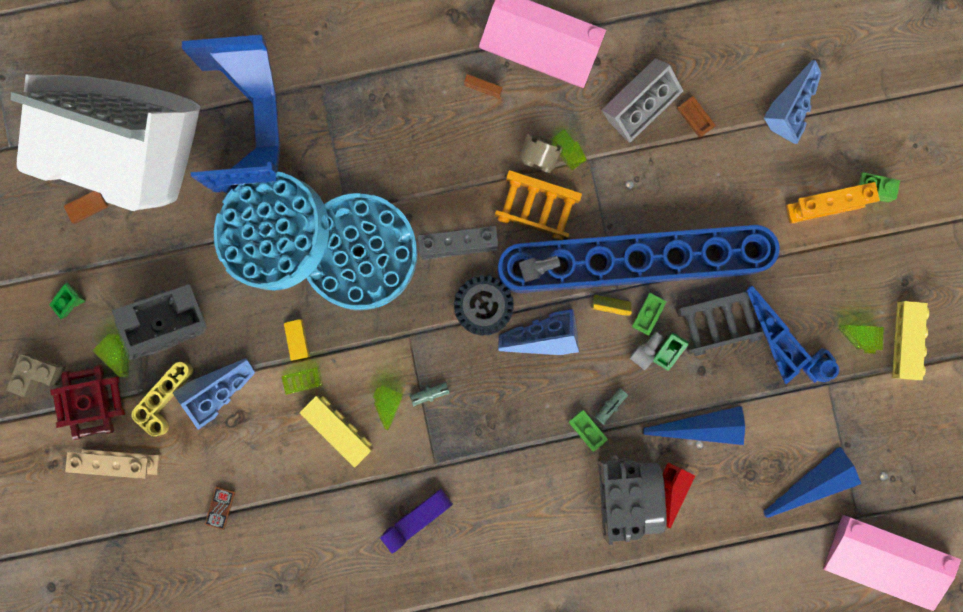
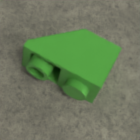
[859,172,900,203]

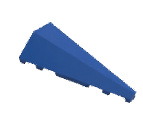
[747,286,812,384]
[643,406,745,445]
[763,447,861,518]

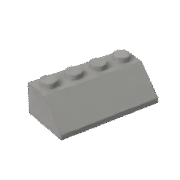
[602,58,683,143]

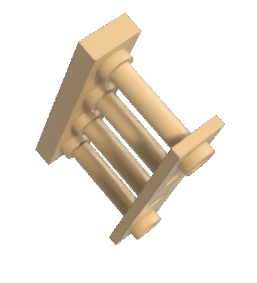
[65,449,161,479]

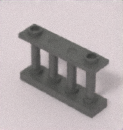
[418,226,498,260]
[677,292,765,356]

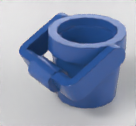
[803,348,839,383]

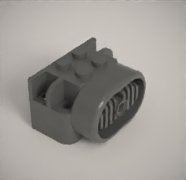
[112,284,207,360]
[598,458,667,545]

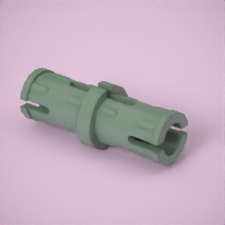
[410,382,450,406]
[594,388,628,425]

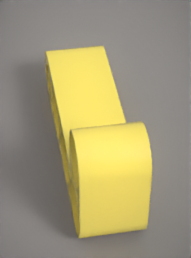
[132,362,193,436]

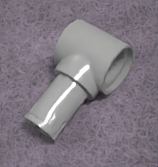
[629,332,664,370]

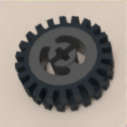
[454,275,514,336]

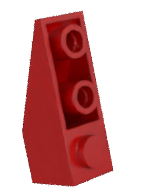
[663,462,695,529]

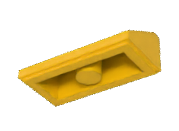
[591,295,632,316]
[284,319,310,361]

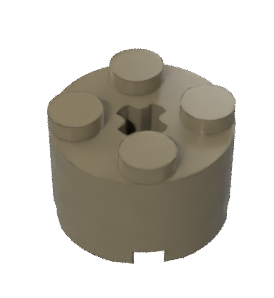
[519,133,563,173]

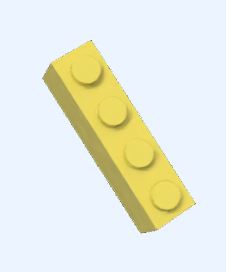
[892,301,929,380]
[300,396,373,468]

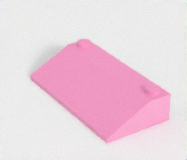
[479,0,606,88]
[823,514,961,611]

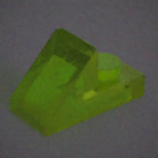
[550,129,587,171]

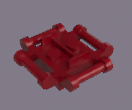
[50,365,126,440]

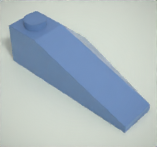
[764,60,821,144]
[498,309,579,355]
[173,358,255,429]

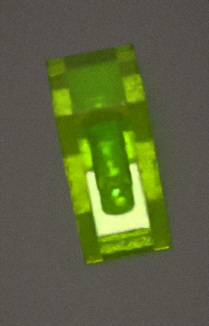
[839,325,884,354]
[92,334,129,377]
[373,385,404,430]

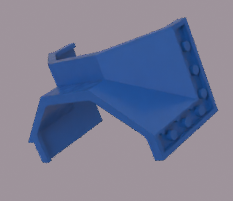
[182,35,280,194]

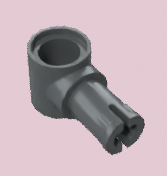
[519,255,560,282]

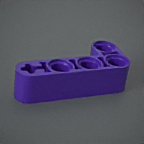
[380,489,453,554]

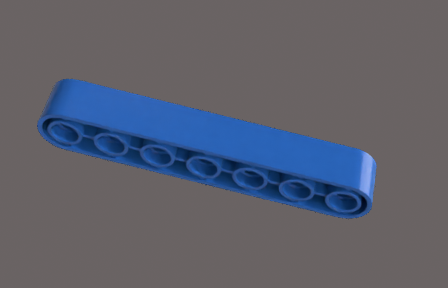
[497,225,780,293]

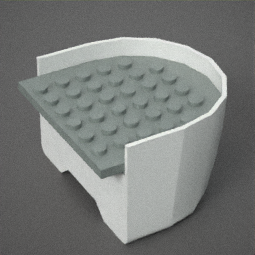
[11,74,200,211]

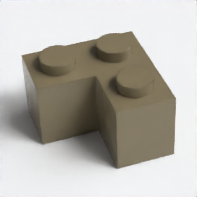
[6,354,65,397]

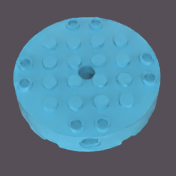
[214,172,329,291]
[307,193,418,310]

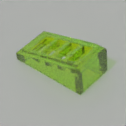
[281,367,323,395]

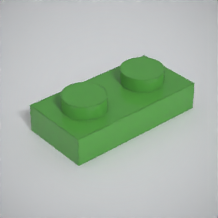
[631,293,667,336]
[568,410,608,452]

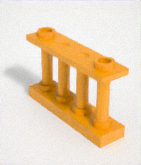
[495,170,582,240]
[786,182,880,224]

